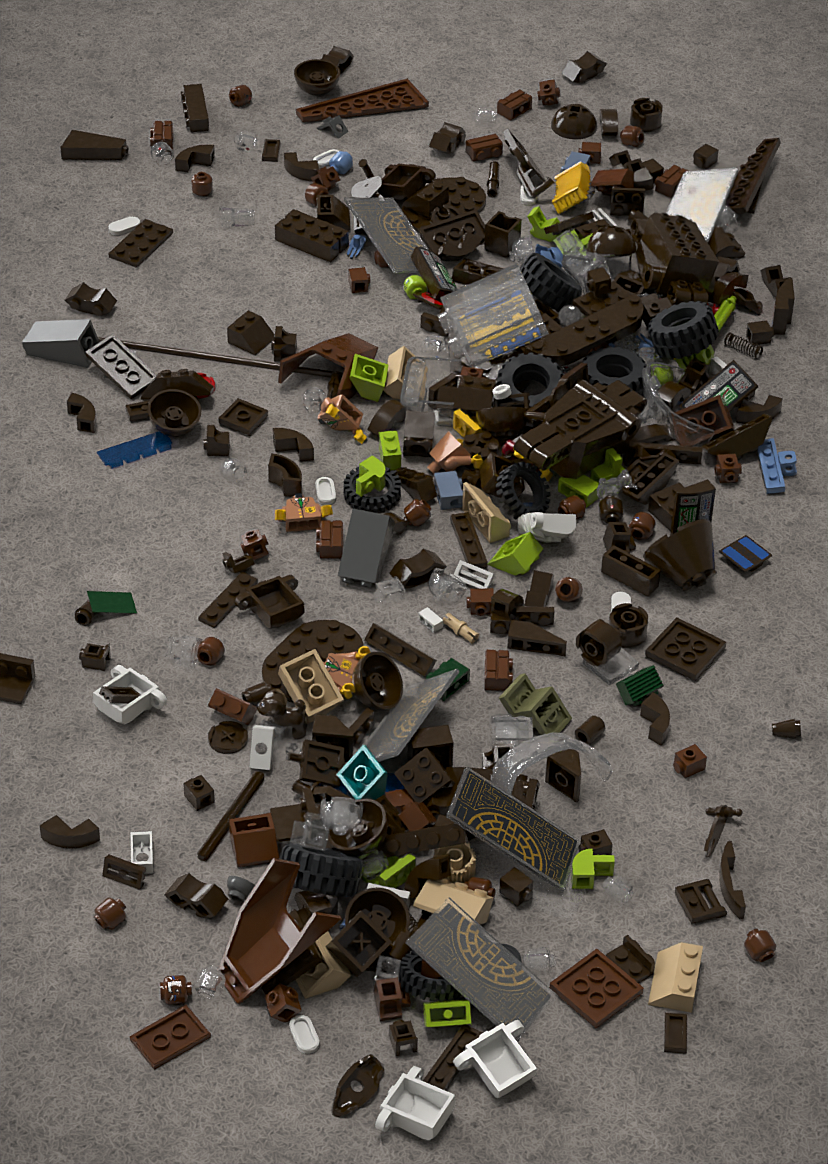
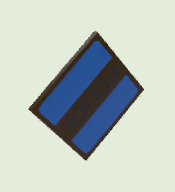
[719,535,772,572]

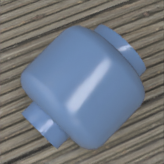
[329,151,353,174]

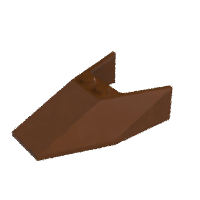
[278,333,378,400]
[216,858,342,1004]

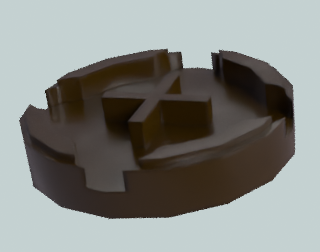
[208,721,248,754]

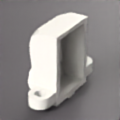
[518,512,576,543]
[93,665,167,724]
[453,1020,537,1098]
[375,1066,456,1140]

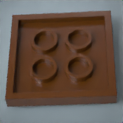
[549,948,644,1028]

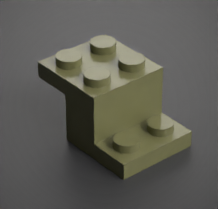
[499,673,572,743]

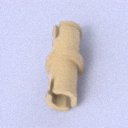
[443,613,479,644]

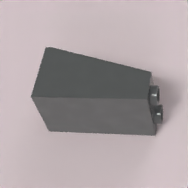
[22,319,99,368]
[338,509,395,587]

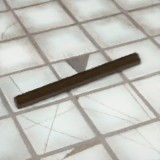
[197,771,265,861]

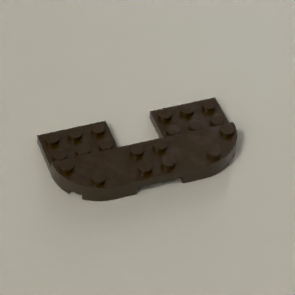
[503,281,643,366]

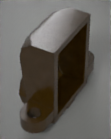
[378,163,436,201]
[235,575,305,629]

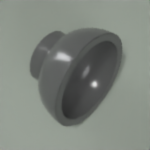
[227,876,255,902]

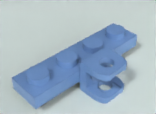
[757,438,797,494]

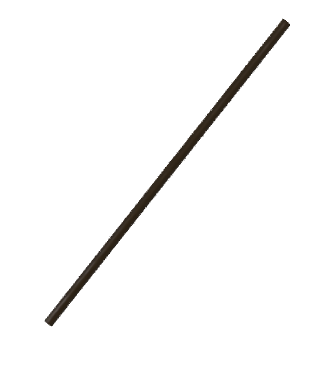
[98,337,343,378]

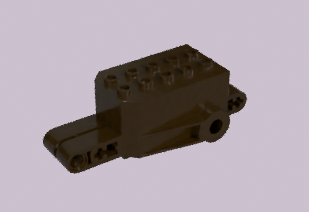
[630,213,719,305]
[514,380,647,479]

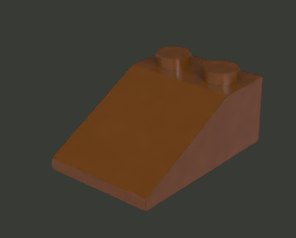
[669,395,735,446]

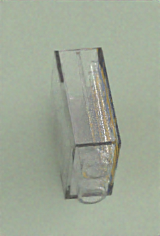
[437,263,549,368]

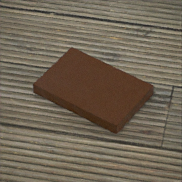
[129,1005,211,1070]

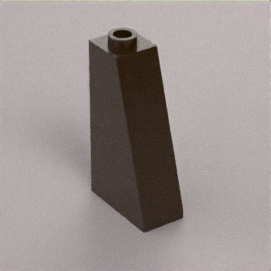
[60,130,129,160]

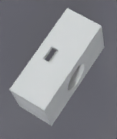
[249,725,275,770]
[131,831,153,874]

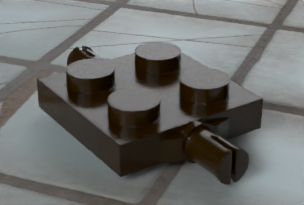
[288,739,345,788]

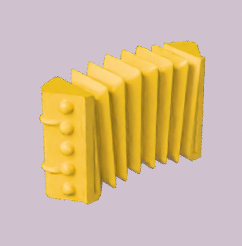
[552,162,591,214]

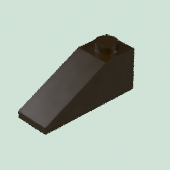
[507,620,567,656]

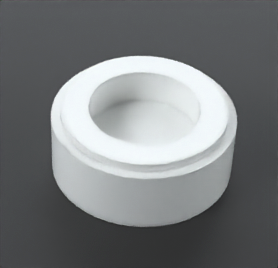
[492,384,512,399]

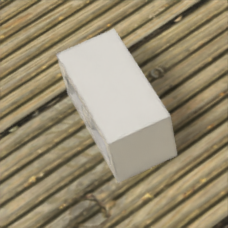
[418,607,443,633]

